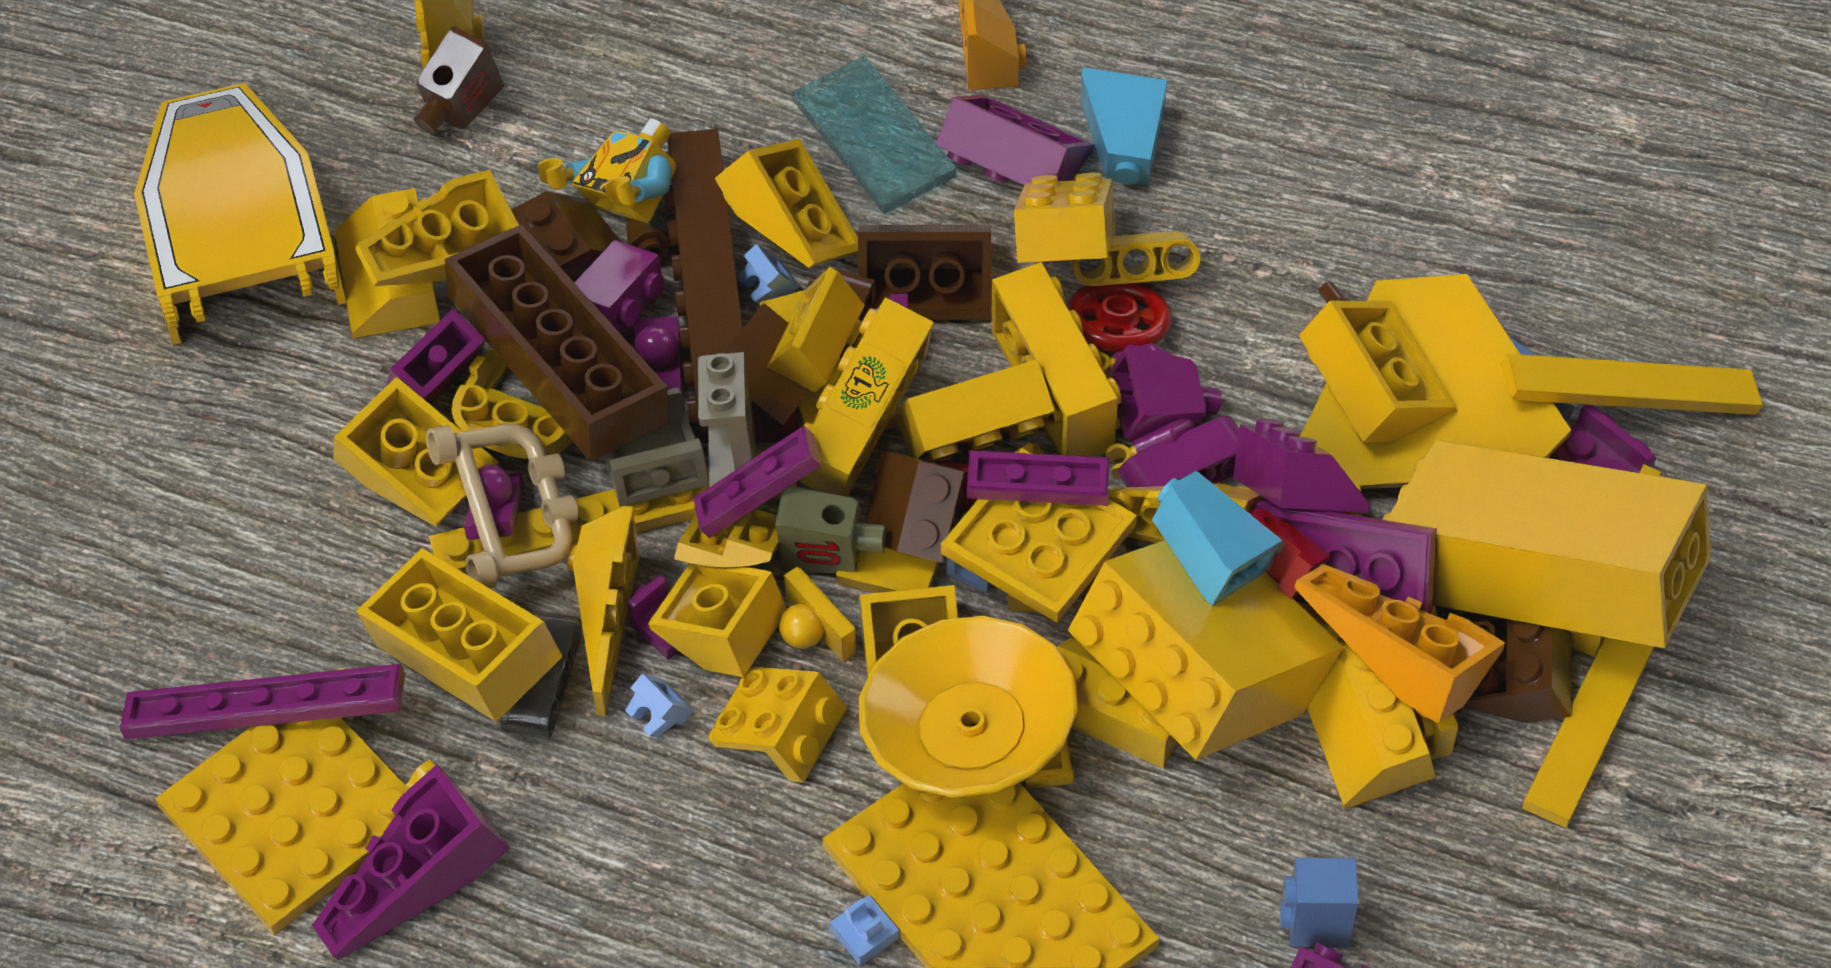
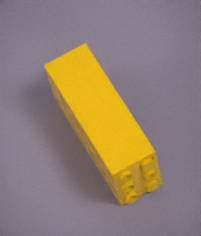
[1382,440,1711,648]

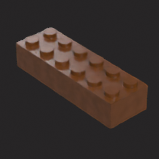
[445,224,668,462]

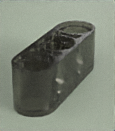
[500,610,582,739]

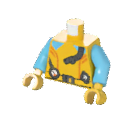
[538,119,676,223]

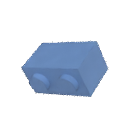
[1280,858,1358,948]

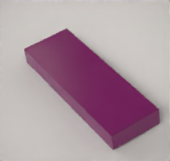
[693,426,821,538]
[967,451,1110,506]

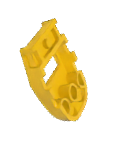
[451,348,573,460]

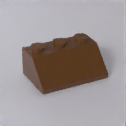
[858,225,991,320]

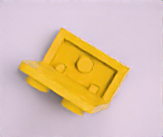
[708,667,847,783]

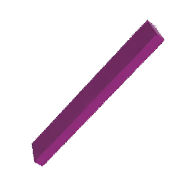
[119,664,406,739]

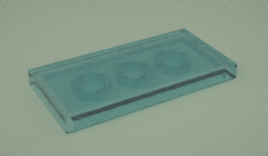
[792,56,956,214]

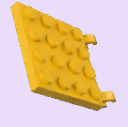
[155,668,435,935]

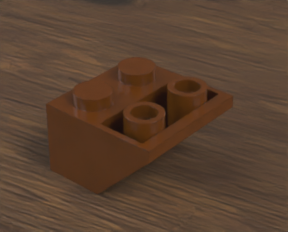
[1463,616,1572,723]

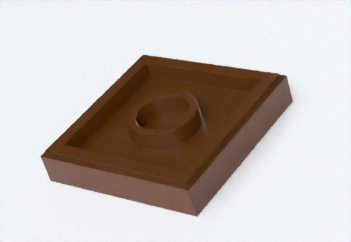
[722,303,810,430]

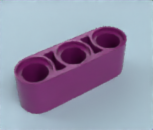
[1118,416,1239,487]

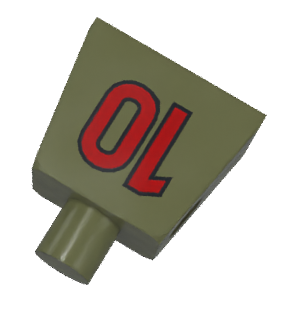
[775,486,887,573]

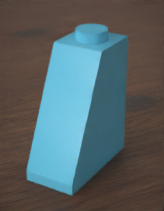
[1080,67,1167,187]
[1152,471,1282,606]

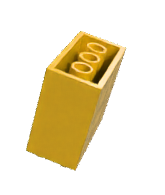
[1068,540,1344,760]

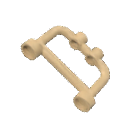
[426,424,578,589]

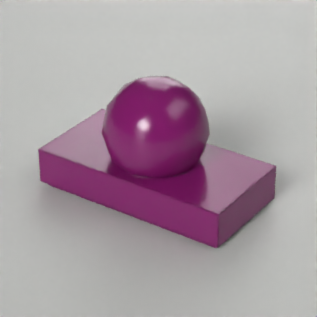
[634,317,682,392]
[464,465,525,540]

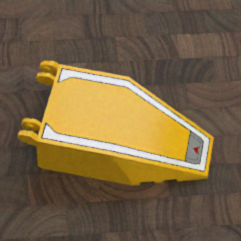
[134,82,346,345]

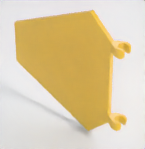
[1300,274,1571,517]

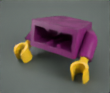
[1099,343,1222,479]

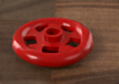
[1066,283,1172,352]

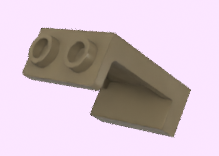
[698,352,756,487]
[603,388,709,507]

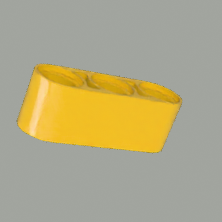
[1068,231,1201,286]

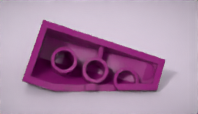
[312,764,510,960]

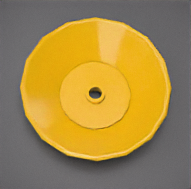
[858,616,1078,798]

